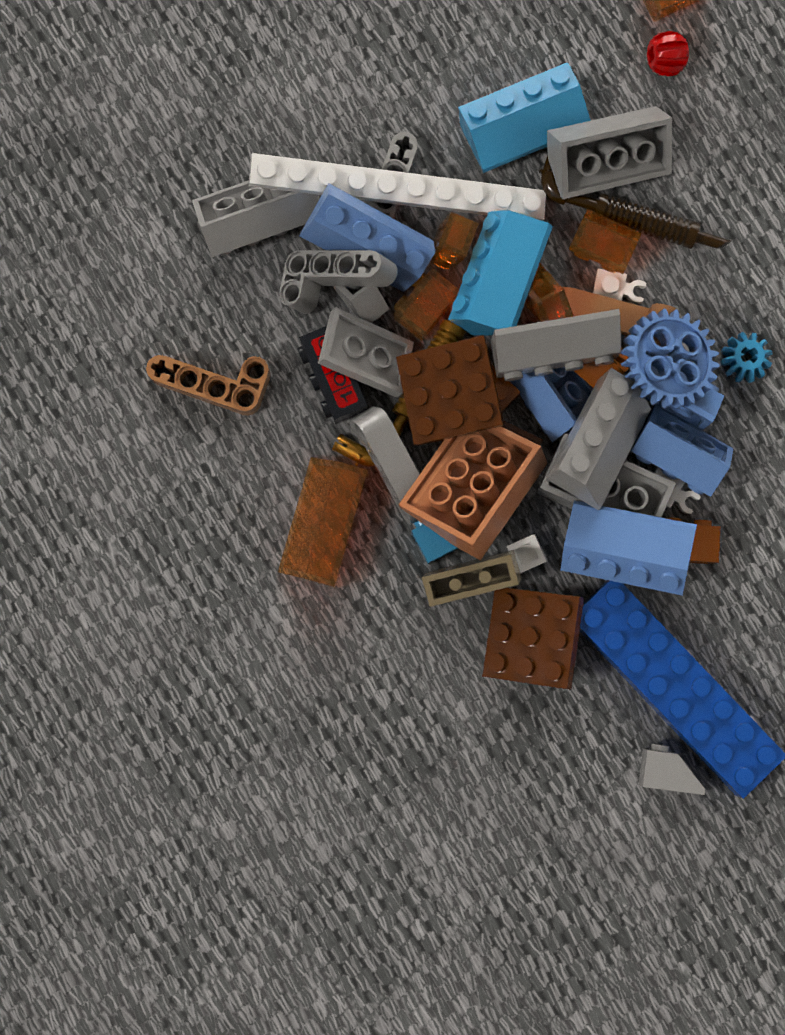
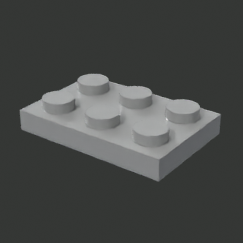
[318,307,414,398]

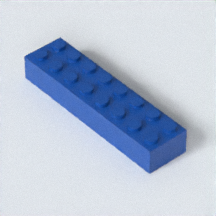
[579,580,785,799]

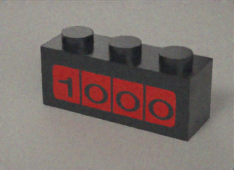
[297,326,368,424]

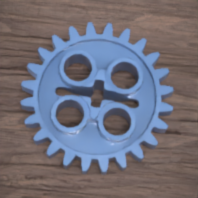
[621,309,720,409]

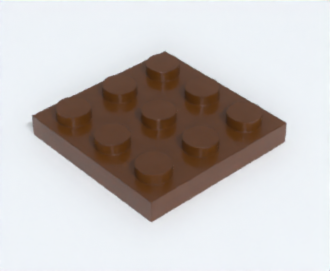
[396,335,505,446]
[482,588,584,690]

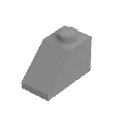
[332,286,389,323]
[639,744,705,795]

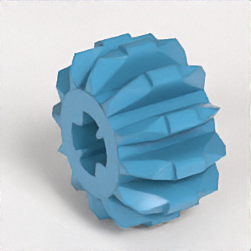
[720,332,772,383]

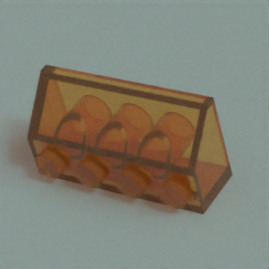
[278,457,368,589]

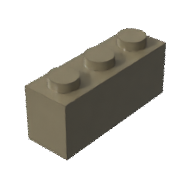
[422,550,522,607]

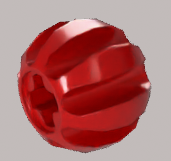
[647,31,689,76]

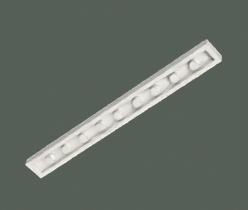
[249,153,546,221]

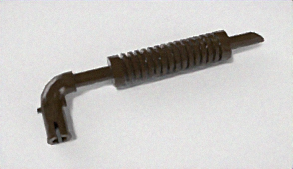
[539,154,731,249]

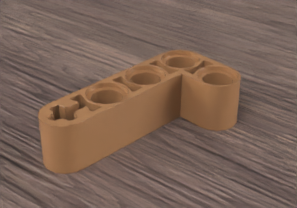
[553,287,679,346]
[146,355,271,416]

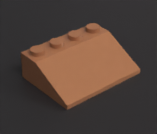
[399,427,547,560]

